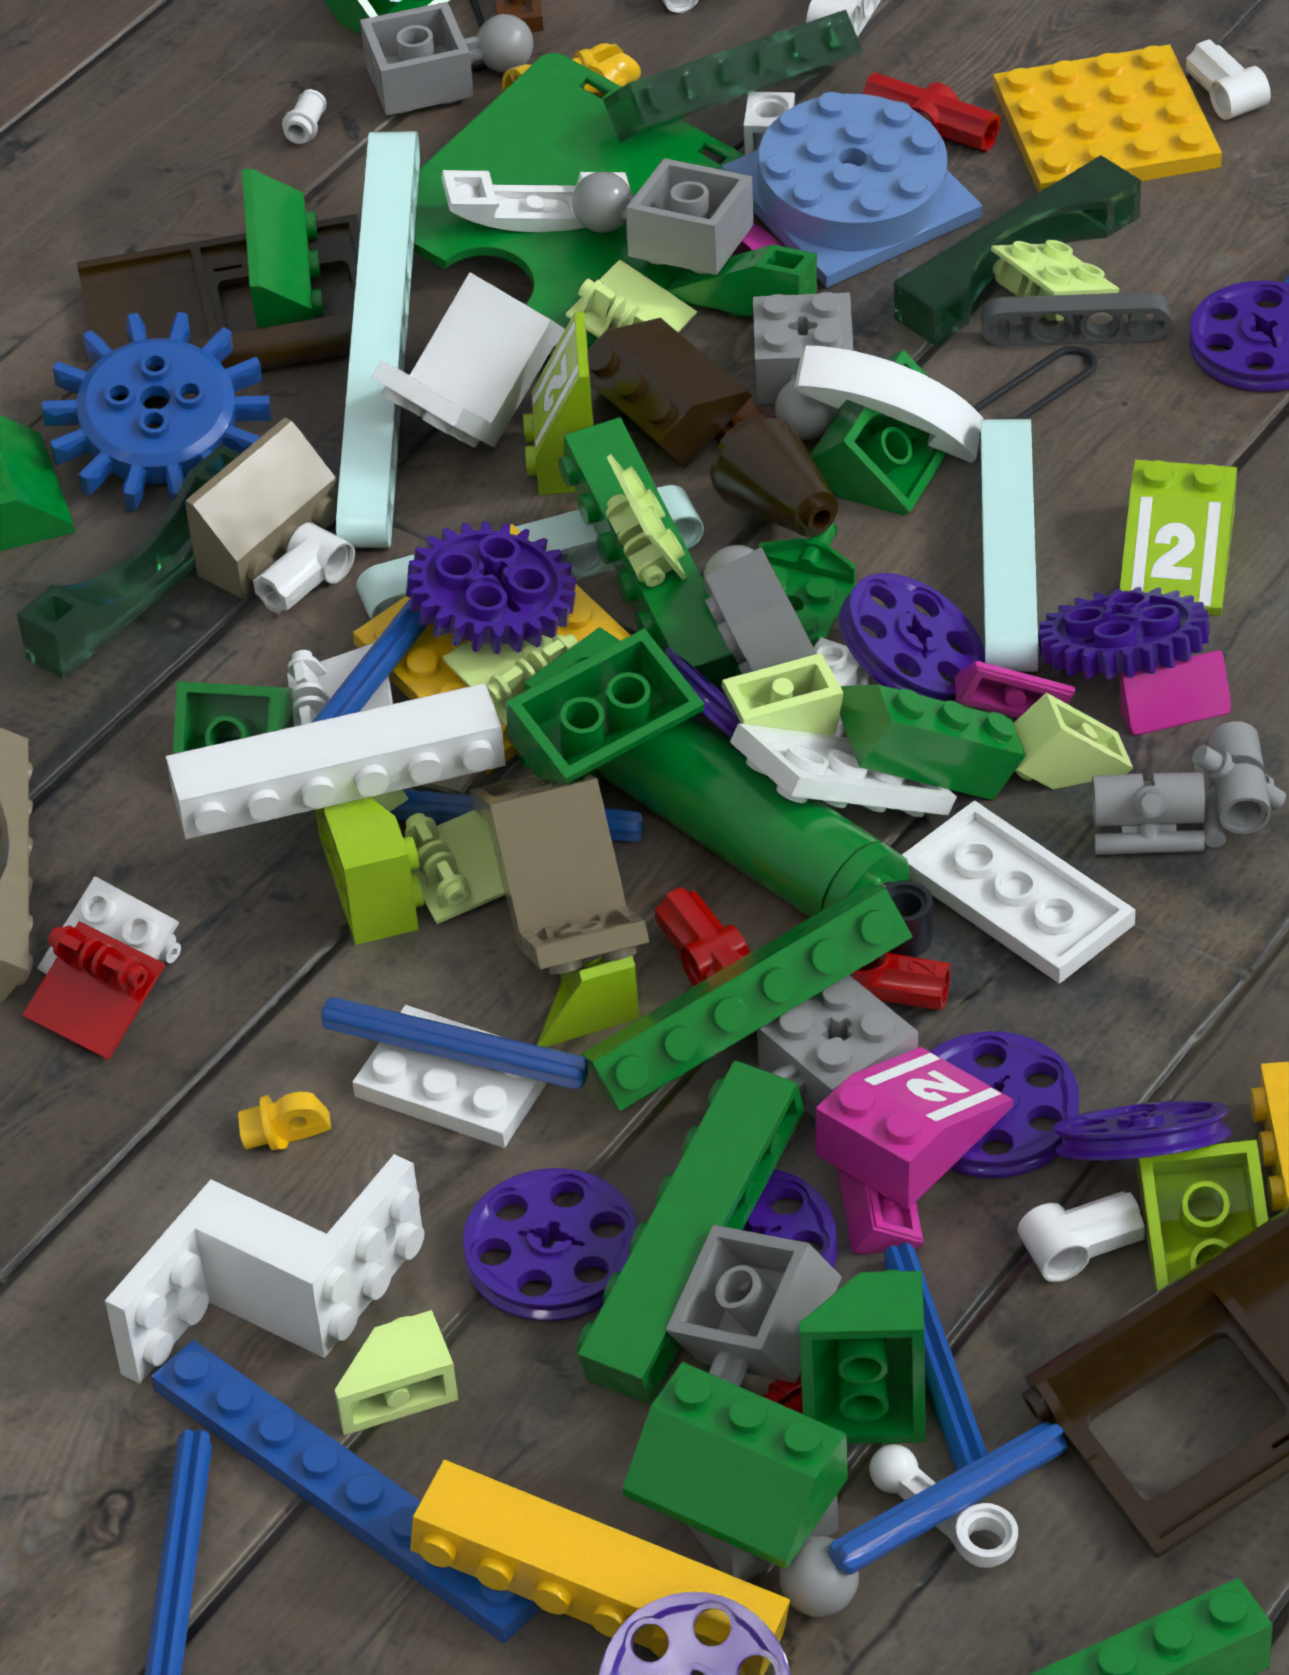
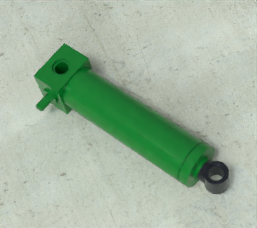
[517,627,933,957]

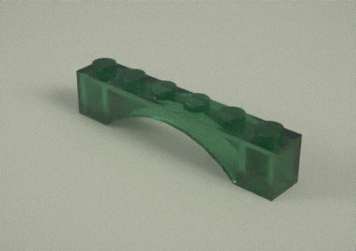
[603,9,863,143]
[894,155,1141,345]
[17,444,241,679]

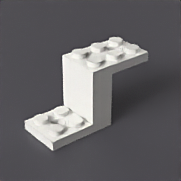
[371,273,588,448]
[105,1154,425,1384]

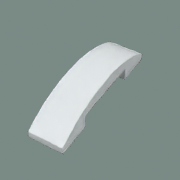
[441,170,630,232]
[794,345,983,463]

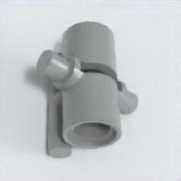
[1192,721,1286,848]
[1092,772,1205,855]

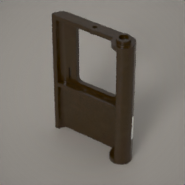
[77,214,360,396]
[1021,1207,1289,1558]

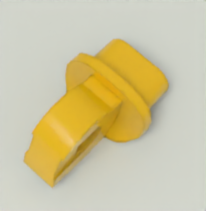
[238,1092,331,1151]

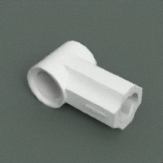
[1186,39,1271,120]
[253,522,355,615]
[1017,1191,1145,1282]

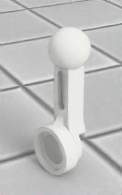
[869,1444,1018,1568]

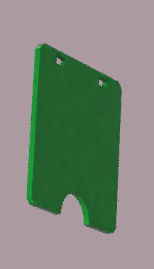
[413,53,745,350]

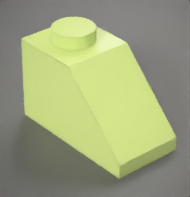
[722,653,844,735]
[1013,693,1133,790]
[335,1310,458,1435]

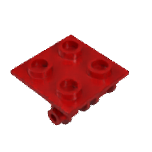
[22,921,166,1060]

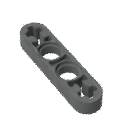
[981,292,1172,346]

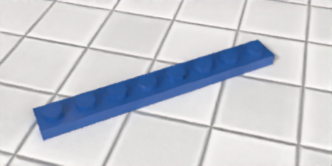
[151,1339,541,1644]

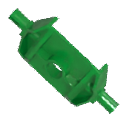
[736,522,856,676]

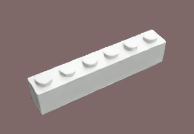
[166,683,506,839]

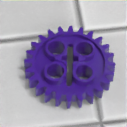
[406,521,576,654]
[1038,587,1210,679]

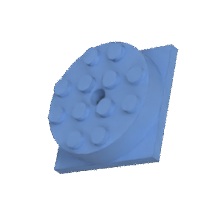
[721,92,983,288]

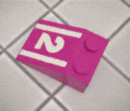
[815,1047,1013,1209]

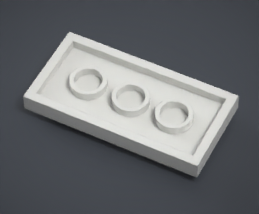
[730,723,957,817]
[902,800,1135,984]

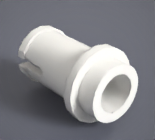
[282,89,327,144]

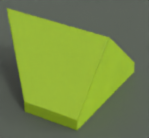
[536,956,639,1047]

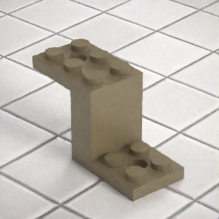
[470,773,649,975]

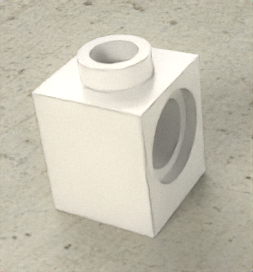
[744,92,795,155]

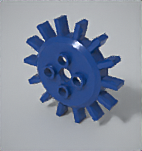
[42,312,271,512]

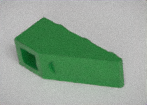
[666,244,817,317]

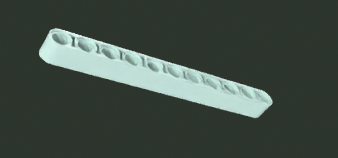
[336,131,420,548]

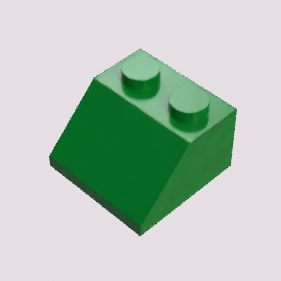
[173,681,293,754]

